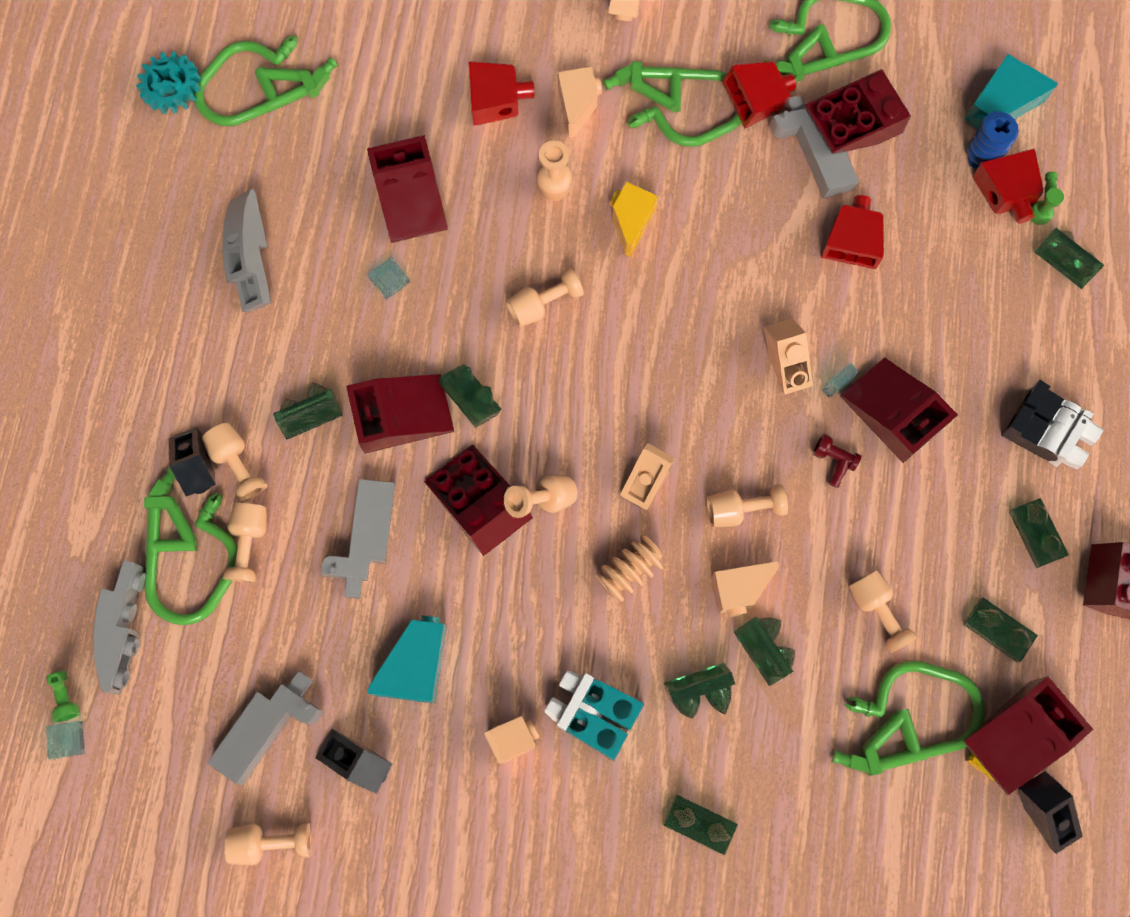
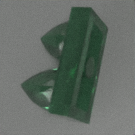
[1034,228,1104,289]
[438,364,501,428]
[273,382,343,440]
[1009,498,1069,569]
[963,598,1038,662]
[734,616,795,686]
[664,663,735,719]
[663,794,738,855]

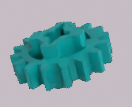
[136,51,202,114]

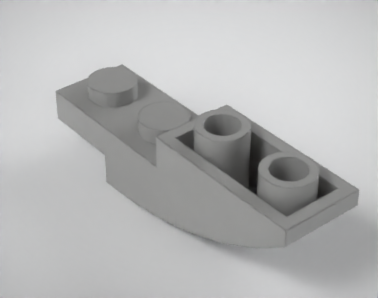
[222,189,271,312]
[93,560,146,695]

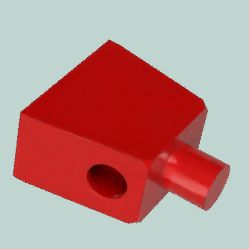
[468,62,535,126]
[722,62,796,129]
[972,149,1044,224]
[821,195,884,269]

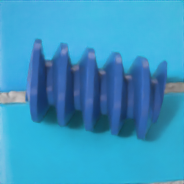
[967,111,1019,170]

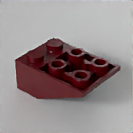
[804,69,911,154]
[367,135,448,243]
[840,357,958,463]
[346,374,455,454]
[424,445,533,556]
[1083,542,1130,619]
[963,676,1094,795]

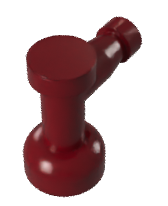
[812,433,862,488]

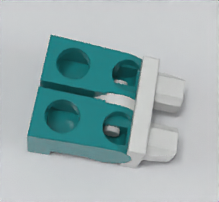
[545,670,644,761]

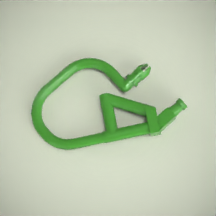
[764,0,891,82]
[193,35,338,126]
[602,62,742,147]
[144,467,238,625]
[832,660,985,776]

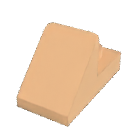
[620,443,675,510]

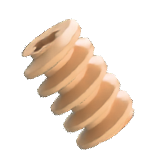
[594,533,663,602]

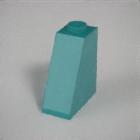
[964,54,1058,129]
[367,615,447,704]

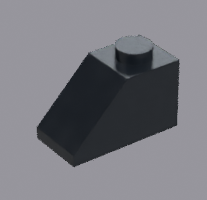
[168,427,216,497]
[315,729,392,794]
[1018,771,1083,854]

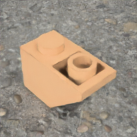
[764,318,813,395]

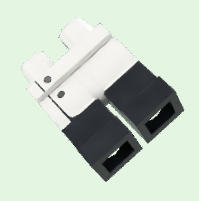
[1002,380,1104,469]

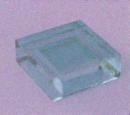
[367,257,410,300]
[822,363,858,398]
[46,721,85,760]

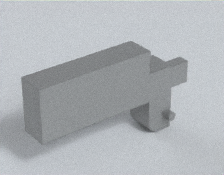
[769,95,859,198]
[320,479,395,599]
[208,671,324,785]

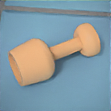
[537,140,572,201]
[506,268,583,327]
[202,423,267,502]
[504,475,577,518]
[706,484,788,527]
[223,503,267,583]
[849,570,918,653]
[224,822,312,865]

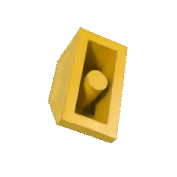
[610,181,658,257]

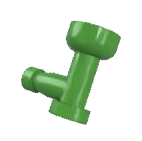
[1031,172,1064,225]
[46,671,80,722]

